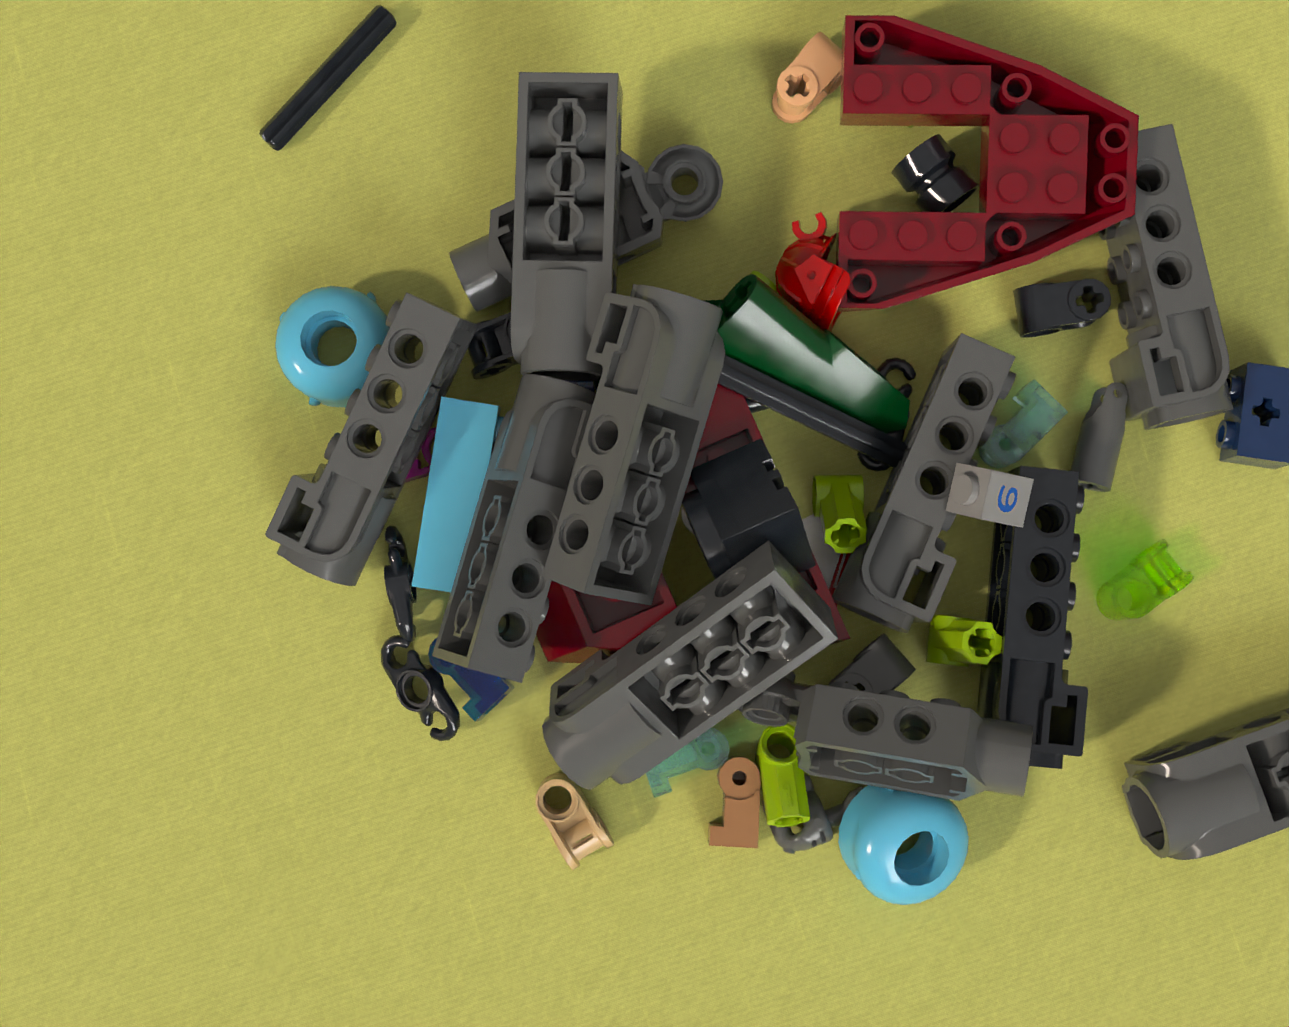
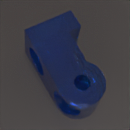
[428,638,515,722]

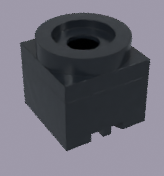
[682,438,816,580]

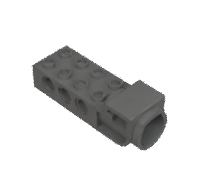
[511,72,623,381]
[1098,124,1233,430]
[542,284,725,605]
[265,292,478,586]
[832,333,1016,633]
[432,374,596,683]
[542,540,838,790]
[1122,708,1289,860]

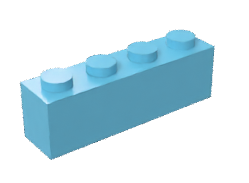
[412,396,504,593]

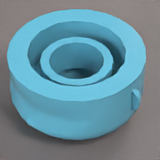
[275,286,390,408]
[838,785,969,905]

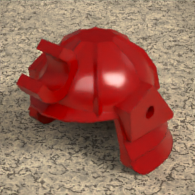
[775,212,851,331]

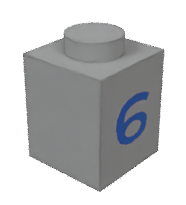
[946,463,1034,528]

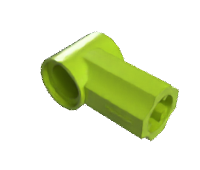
[812,475,867,553]
[926,615,1002,667]
[755,723,810,828]

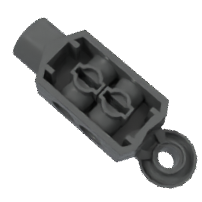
[449,144,723,312]
[737,671,1033,801]

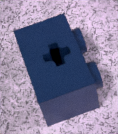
[1216,362,1289,469]

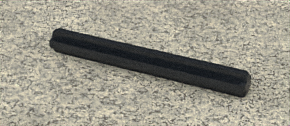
[718,355,906,467]

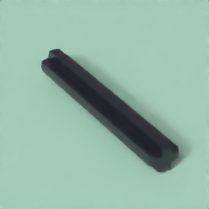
[259,5,397,151]

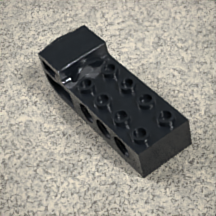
[977,465,1088,769]

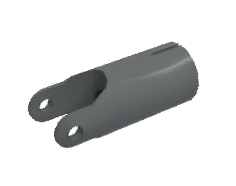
[1070,382,1128,492]

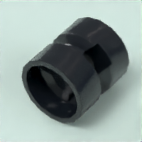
[891,134,979,212]

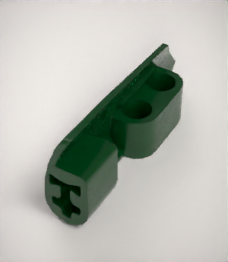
[717,274,910,433]

